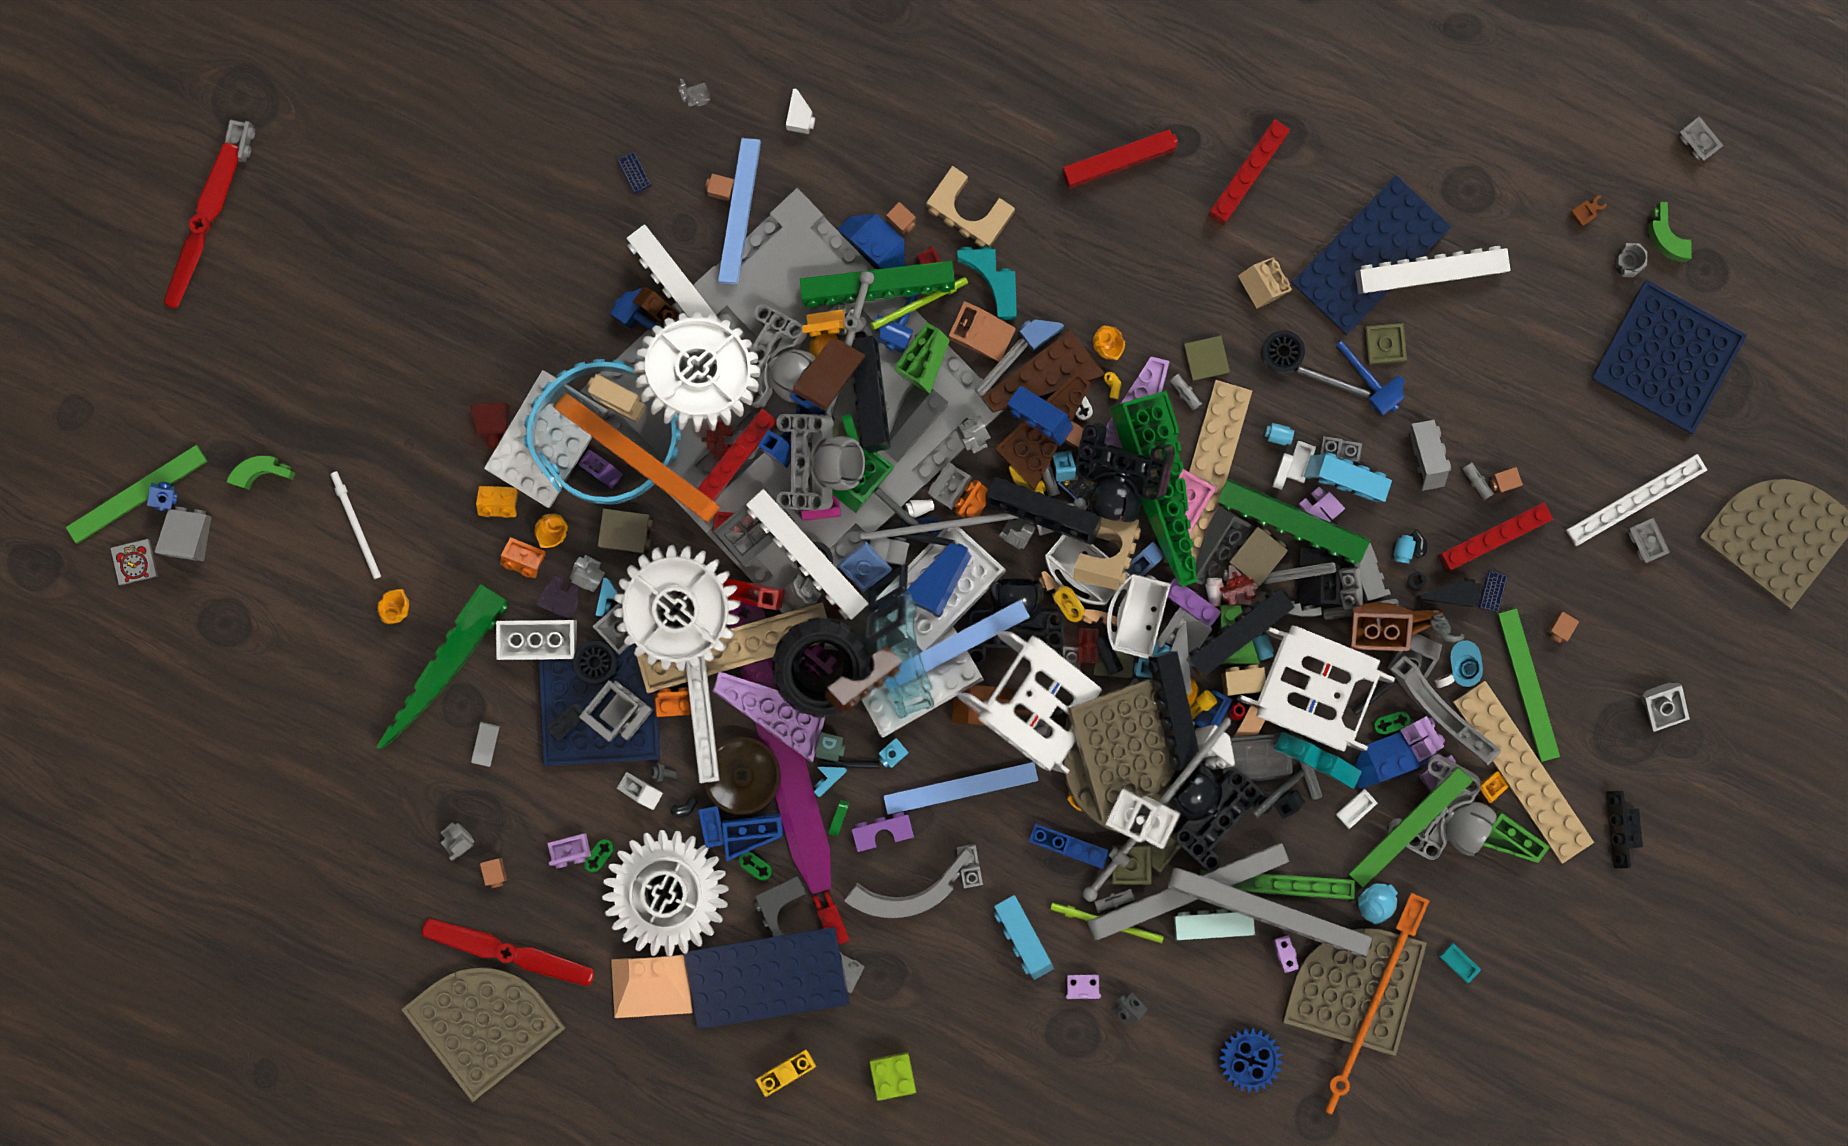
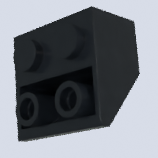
[1298,565,1340,605]

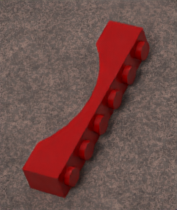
[1208,119,1290,226]
[697,408,777,502]
[1438,502,1553,572]
[677,578,785,610]

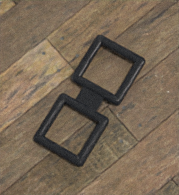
[865,564,908,645]

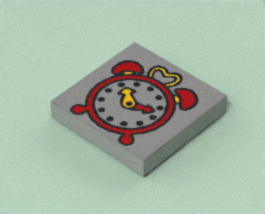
[111,539,158,586]

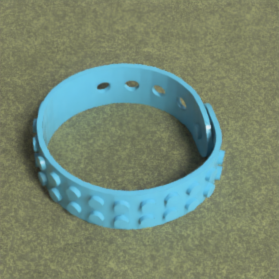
[523,359,681,505]

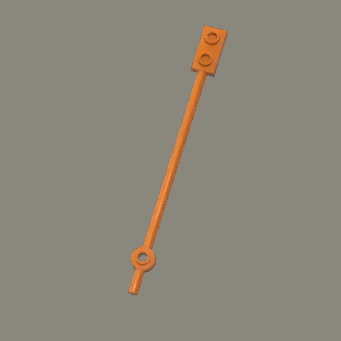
[1325,893,1429,1114]

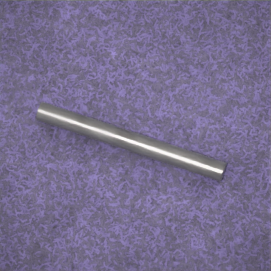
[1296,366,1371,398]

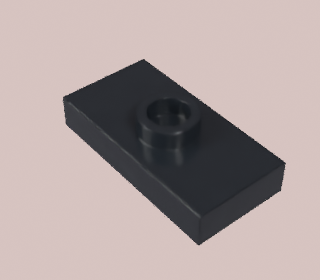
[1299,547,1338,566]
[1095,635,1123,675]
[545,702,583,743]

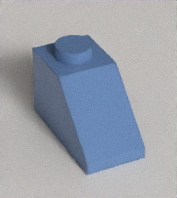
[1019,319,1064,352]
[1125,542,1165,577]

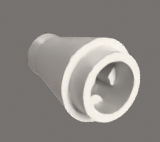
[905,499,934,519]
[1205,578,1224,606]

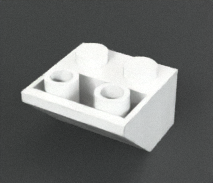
[1195,725,1235,770]

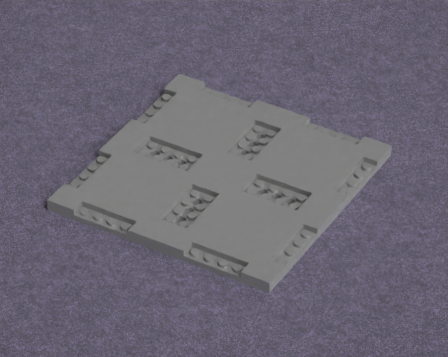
[580,188,1005,613]

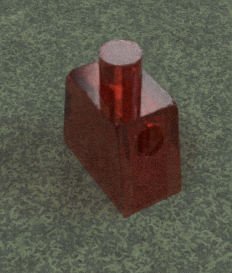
[470,402,510,447]

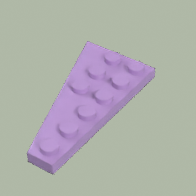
[1090,357,1169,465]
[713,672,825,762]

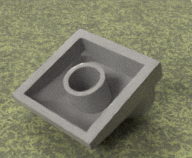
[593,603,630,655]
[1641,683,1690,732]

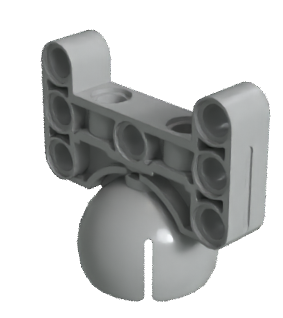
[741,304,816,409]
[776,414,865,511]
[1389,754,1497,860]

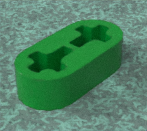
[841,413,860,446]
[1373,712,1410,734]
[828,800,850,837]
[584,839,614,872]
[739,852,772,880]

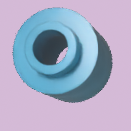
[1265,423,1294,445]
[1393,535,1416,564]
[1252,632,1274,661]

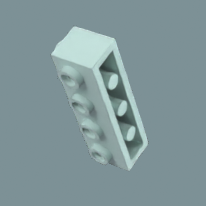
[1173,909,1255,940]

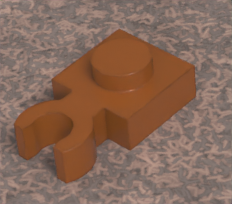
[1570,195,1607,227]

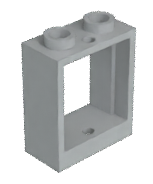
[579,680,641,742]

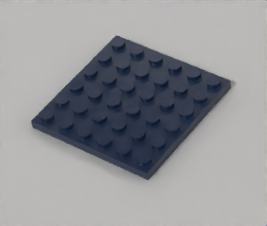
[1591,280,1747,435]
[539,645,660,766]

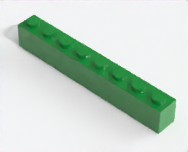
[800,261,955,308]
[1218,479,1371,564]

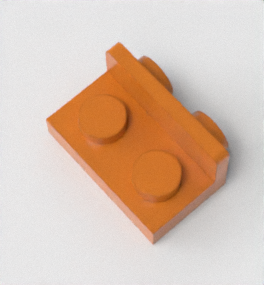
[953,480,988,519]
[500,537,546,578]
[653,687,692,717]

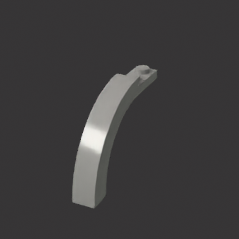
[1391,655,1501,766]
[844,846,972,918]

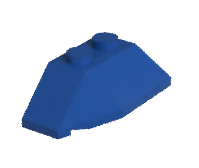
[837,214,905,269]
[1354,732,1429,789]

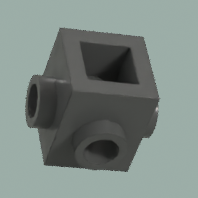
[1112,992,1148,1028]

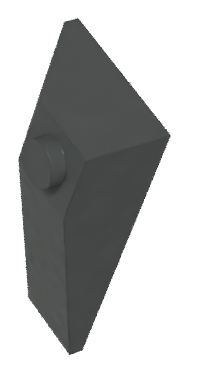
[884,385,948,462]
[1195,506,1256,586]

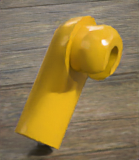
[1104,372,1121,400]

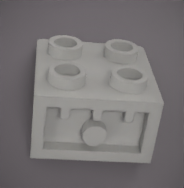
[1156,607,1212,657]
[600,687,653,740]

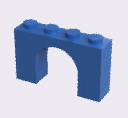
[758,392,825,468]

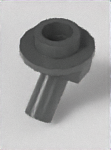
[650,763,678,782]

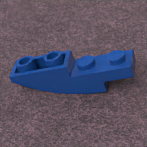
[1029,824,1109,869]

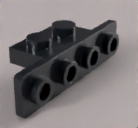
[1607,791,1643,869]

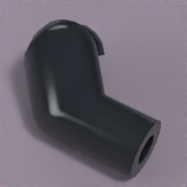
[1410,529,1428,558]
[670,796,698,818]

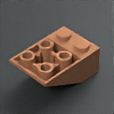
[948,301,1016,362]

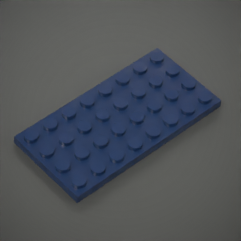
[1291,175,1451,335]
[684,926,850,1029]

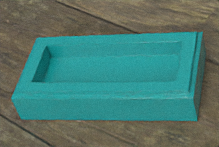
[1438,942,1481,984]

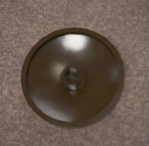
[704,737,781,815]

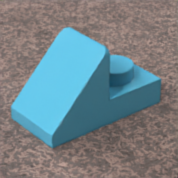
[1053,450,1076,481]
[596,578,618,617]
[814,767,848,797]

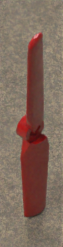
[164,143,239,308]
[422,918,594,986]

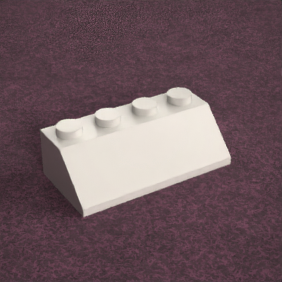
[496,620,577,660]

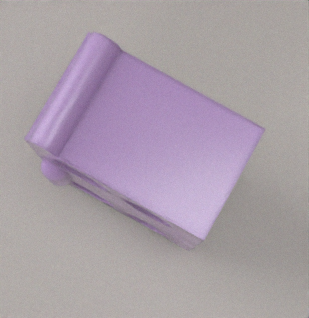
[1273,935,1299,973]
[1065,975,1101,999]

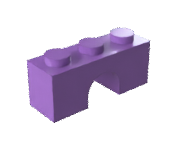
[1167,578,1221,627]
[852,812,914,852]

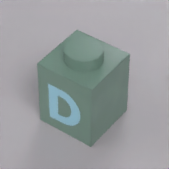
[815,732,846,763]

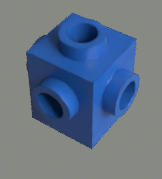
[147,482,178,511]

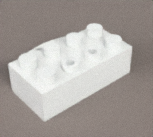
[1044,535,1130,606]
[1107,574,1171,659]

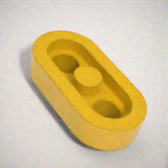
[1054,586,1085,622]

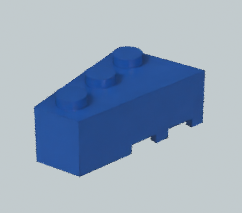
[1007,385,1074,446]
[722,813,784,861]

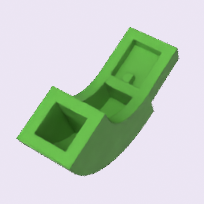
[1648,202,1692,262]
[227,456,295,490]

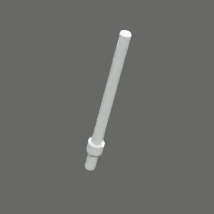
[330,471,381,579]

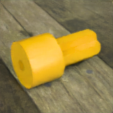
[1190,690,1217,719]

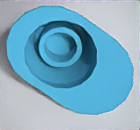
[1451,640,1483,687]

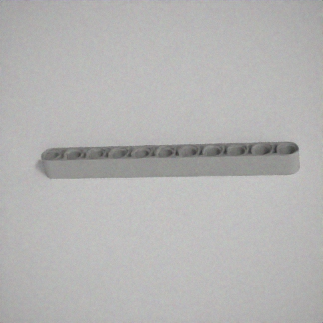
[1087,843,1289,941]
[1168,868,1372,957]

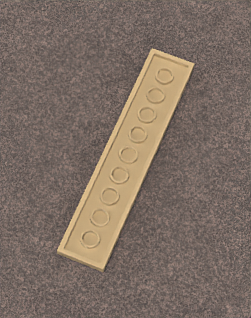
[1163,380,1252,565]
[637,602,827,693]
[1452,681,1594,864]

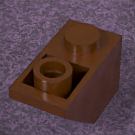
[632,287,679,327]

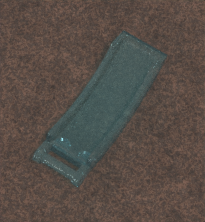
[874,591,934,719]

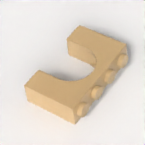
[927,166,1015,247]
[587,374,646,424]
[1073,516,1141,591]

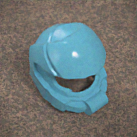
[1358,883,1398,924]

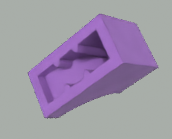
[578,449,623,489]

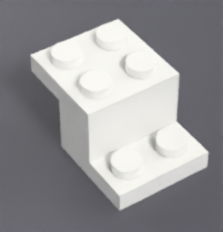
[1106,789,1181,849]

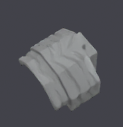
[1616,243,1647,277]
[956,415,991,453]
[999,518,1036,550]
[569,555,605,592]
[783,574,821,610]
[440,822,475,861]

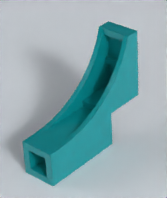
[957,246,1017,320]
[1274,732,1362,789]

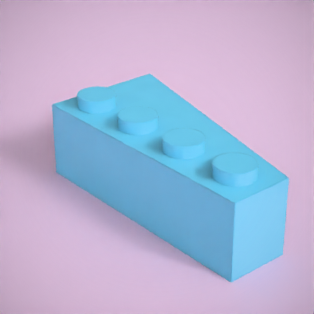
[1304,452,1392,502]
[994,895,1054,980]

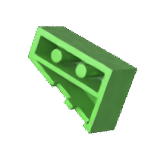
[1218,605,1260,665]

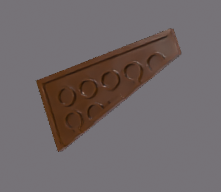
[981,330,1105,413]
[995,371,1091,491]

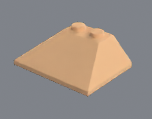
[611,955,693,1018]

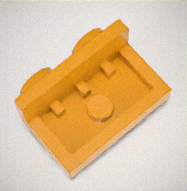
[802,310,846,337]
[476,486,518,518]

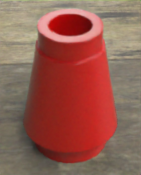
[1227,701,1246,721]

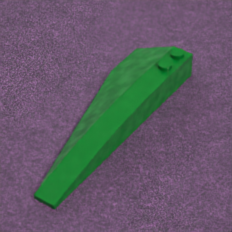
[1109,391,1197,587]
[376,584,509,749]

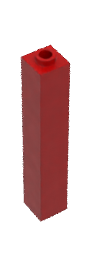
[1062,129,1178,189]

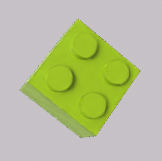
[870,1052,916,1101]

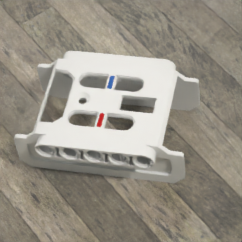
[1237,625,1395,752]
[957,630,1102,774]

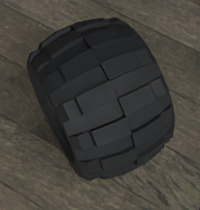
[772,617,871,718]

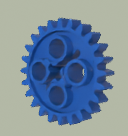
[1219,1028,1283,1092]

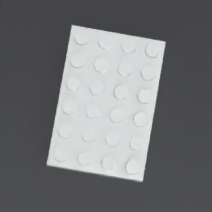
[484,370,608,508]
[877,527,1006,651]
[861,627,984,738]

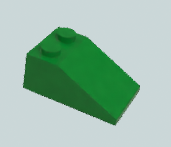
[832,447,895,513]

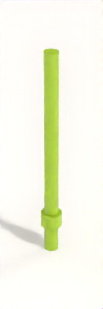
[870,277,968,330]
[1050,902,1164,943]

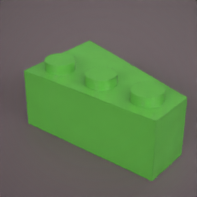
[893,322,950,394]
[1482,810,1550,863]

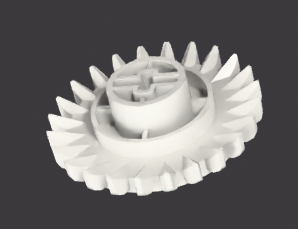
[634,312,760,432]
[614,545,740,671]
[602,830,729,957]

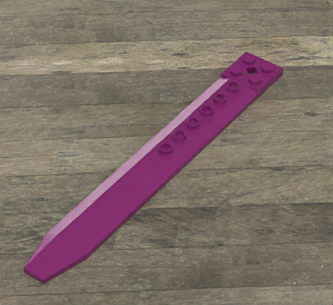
[728,599,831,894]

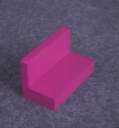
[801,495,841,521]

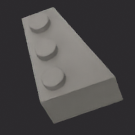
[1410,420,1451,491]
[1344,543,1391,603]

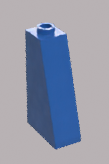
[902,543,972,617]

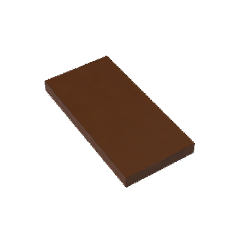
[792,336,865,411]

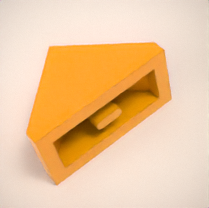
[1474,771,1509,803]

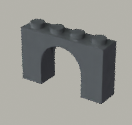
[754,876,806,937]

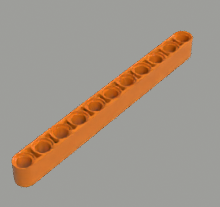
[552,391,720,523]

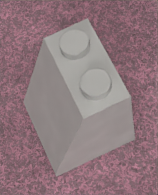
[155,507,211,562]

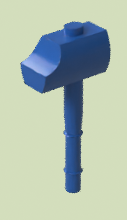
[610,288,659,331]
[875,294,918,353]
[1336,341,1405,417]

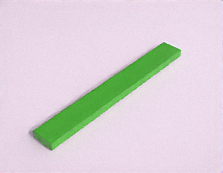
[66,445,208,544]
[1497,609,1560,762]
[1349,766,1473,887]
[1200,869,1355,900]

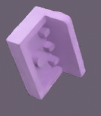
[548,834,591,869]

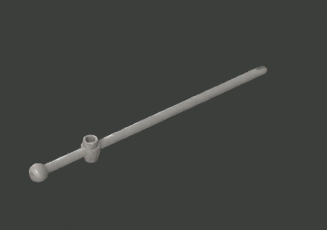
[824,271,875,417]
[859,498,1086,541]
[1082,718,1231,902]

